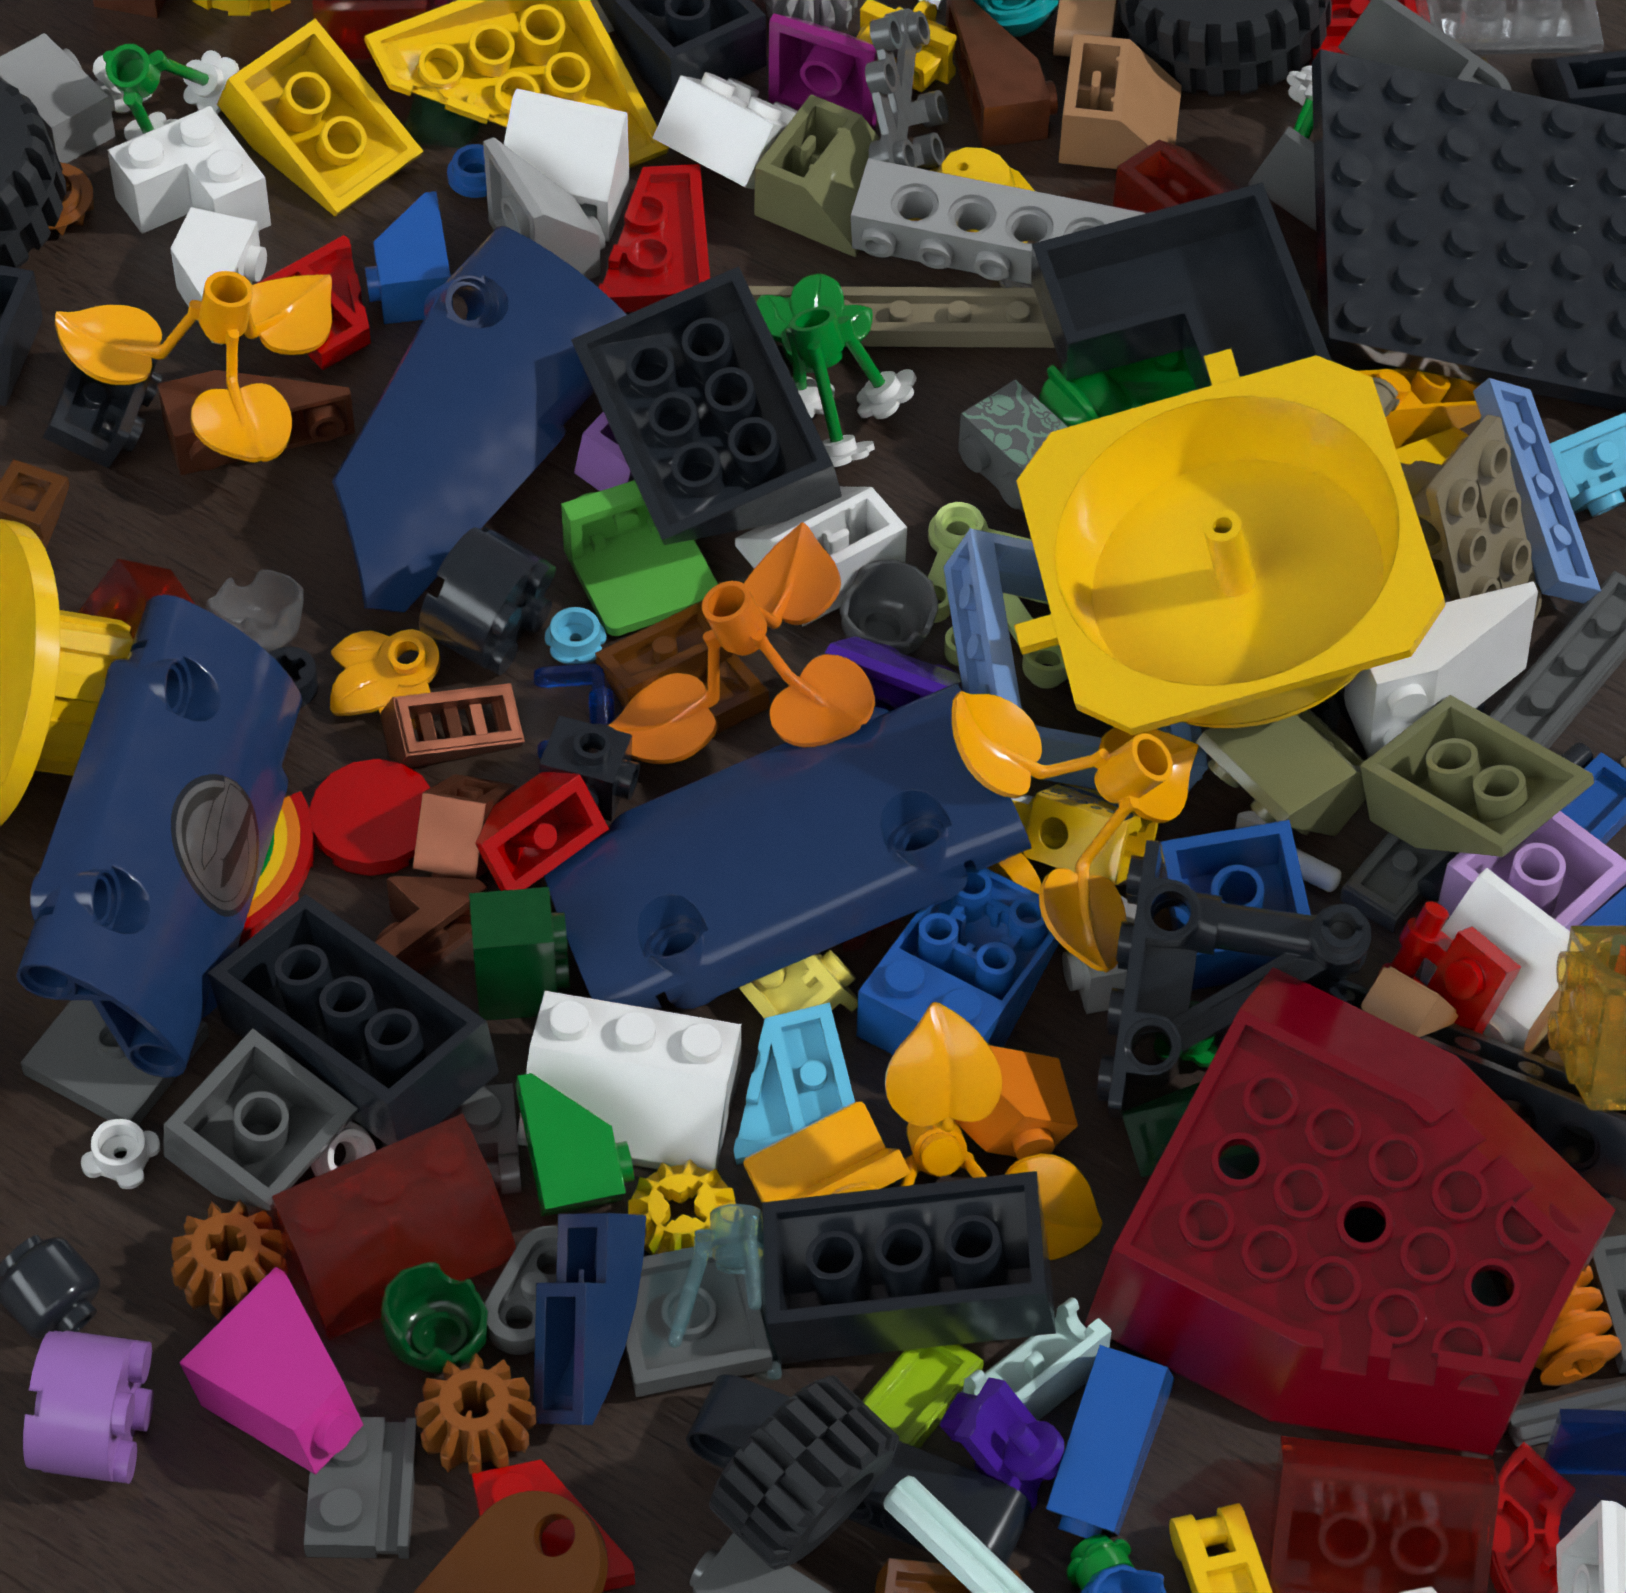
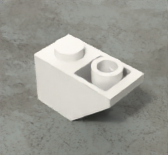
[170,207,267,345]

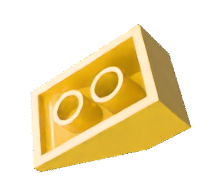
[217,18,423,217]

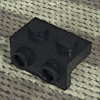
[42,359,163,469]

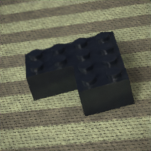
[1031,182,1332,390]

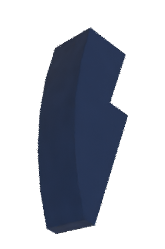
[533,1213,646,1425]

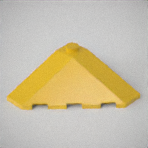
[364,0,669,168]

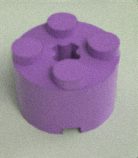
[23,1330,154,1484]

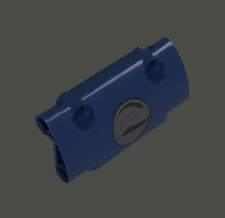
[16,595,302,1078]

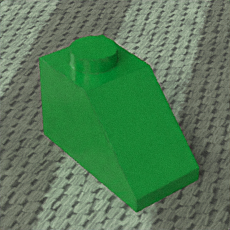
[515,1073,634,1217]

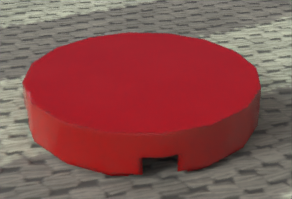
[309,759,430,876]

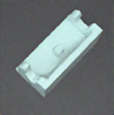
[961,1297,1112,1421]

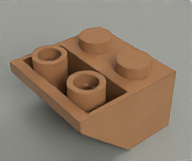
[1059,34,1182,175]

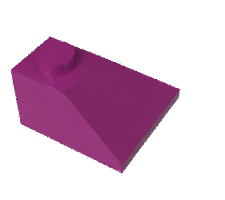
[768,13,878,131]

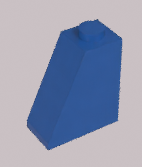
[1046,1345,1175,1539]

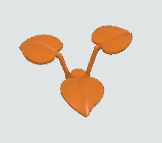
[608,522,875,764]

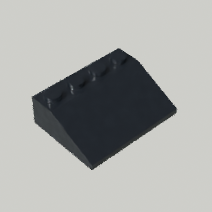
[571,266,842,545]

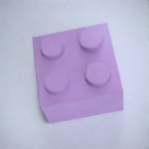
[1438,811,1626,932]

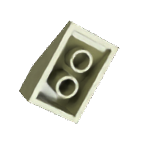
[1360,695,1594,857]

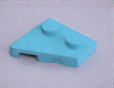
[733,1003,855,1165]

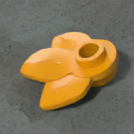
[330,629,441,730]

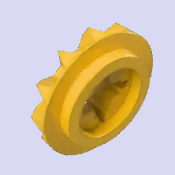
[628,1159,737,1255]

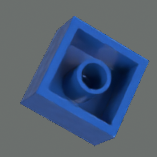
[1161,820,1311,990]

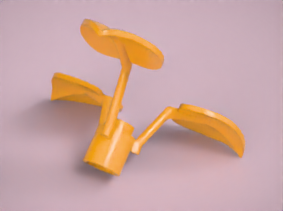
[55,271,332,463]
[952,690,1199,973]
[829,1002,1103,1260]

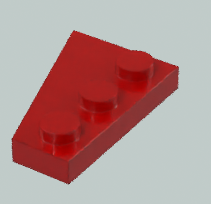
[598,164,710,313]

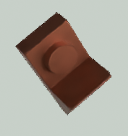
[375,876,487,975]

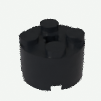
[419,526,556,675]

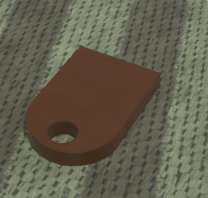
[413,1491,608,1593]

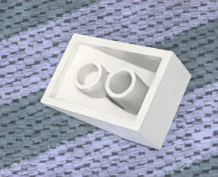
[1344,581,1538,758]

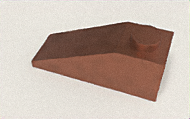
[945,0,1058,148]

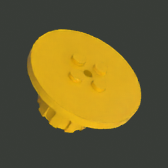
[0,519,134,827]

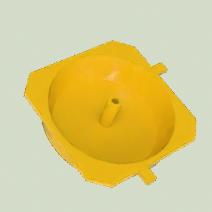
[1014,349,1445,735]

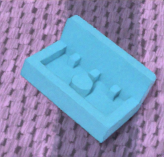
[1550,412,1626,517]

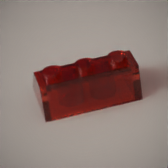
[271,1114,516,1340]
[1268,1436,1500,1593]

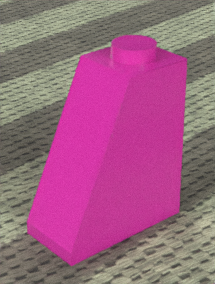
[179,1267,363,1475]

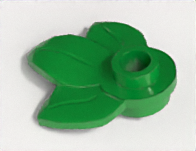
[756,273,873,373]

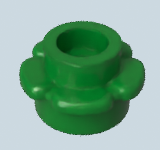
[1066,1534,1134,1591]

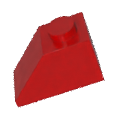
[475,772,609,891]

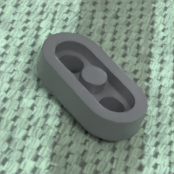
[485,1226,558,1355]

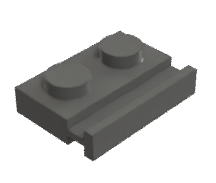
[304,1417,418,1559]

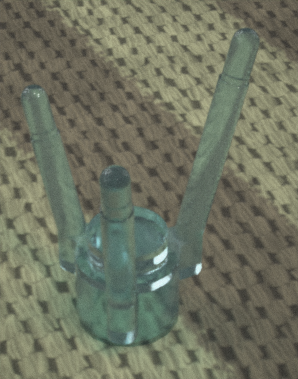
[668,1204,782,1381]

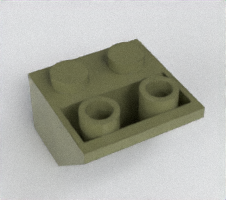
[754,94,880,257]
[1196,709,1366,836]

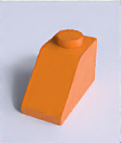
[955,1045,1078,1160]

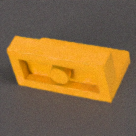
[743,1102,911,1202]

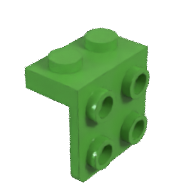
[561,480,718,636]

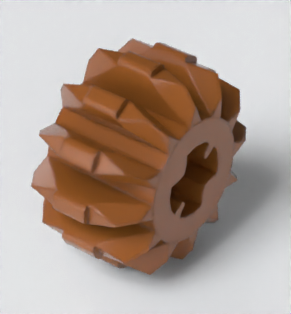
[171,1199,288,1321]
[415,1353,536,1475]

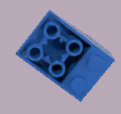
[856,860,1059,1055]

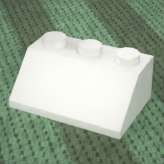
[517,991,741,1171]

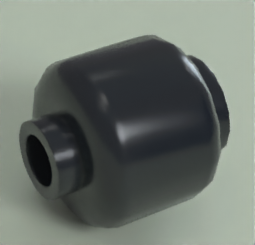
[0,1235,100,1339]

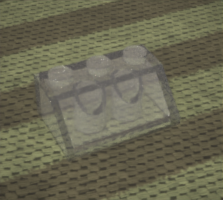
[1415,0,1604,55]

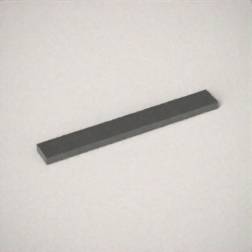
[1340,570,1626,933]

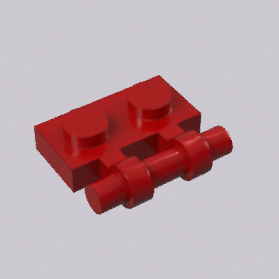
[1373,901,1521,1034]

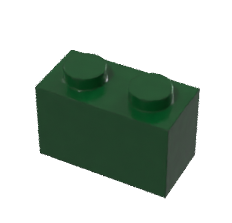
[469,887,570,1021]

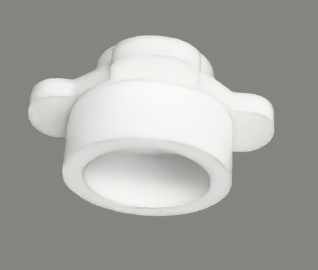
[81,1119,160,1189]

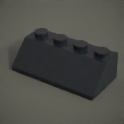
[762,1171,1056,1364]

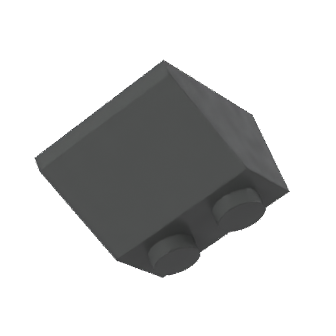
[164,1028,358,1211]

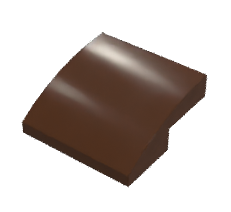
[595,601,770,735]

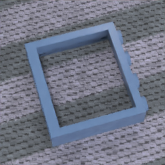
[944,528,1208,792]

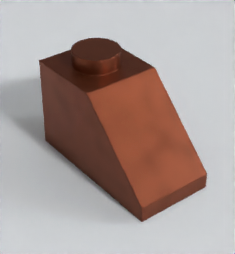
[413,774,516,879]

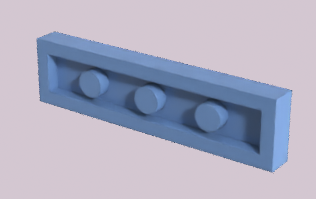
[1473,378,1601,604]

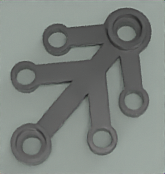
[865,8,949,170]

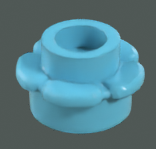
[545,607,606,664]

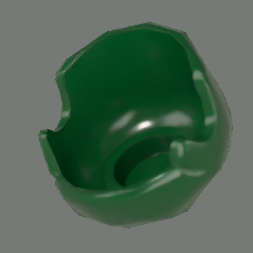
[381,1262,489,1374]

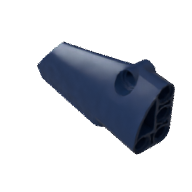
[332,226,627,613]

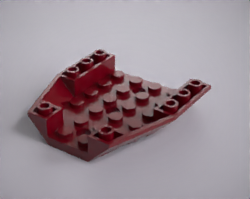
[1084,967,1616,1456]

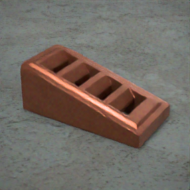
[381,683,525,768]

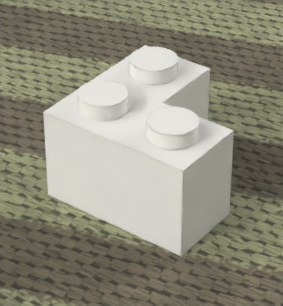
[107,106,271,234]

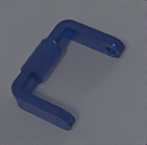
[534,664,615,759]

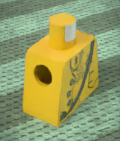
[1011,783,1159,885]

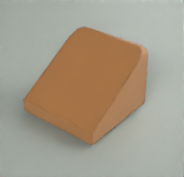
[1361,966,1459,1037]

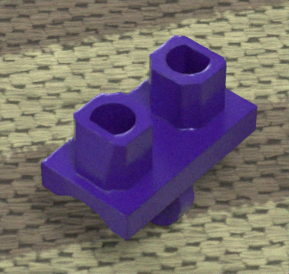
[940,1377,1064,1513]

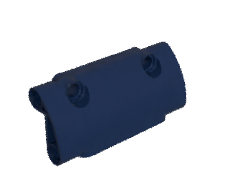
[544,683,1032,1010]

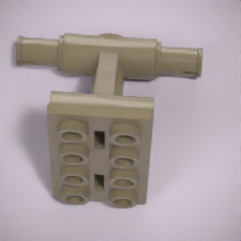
[1373,378,1542,620]

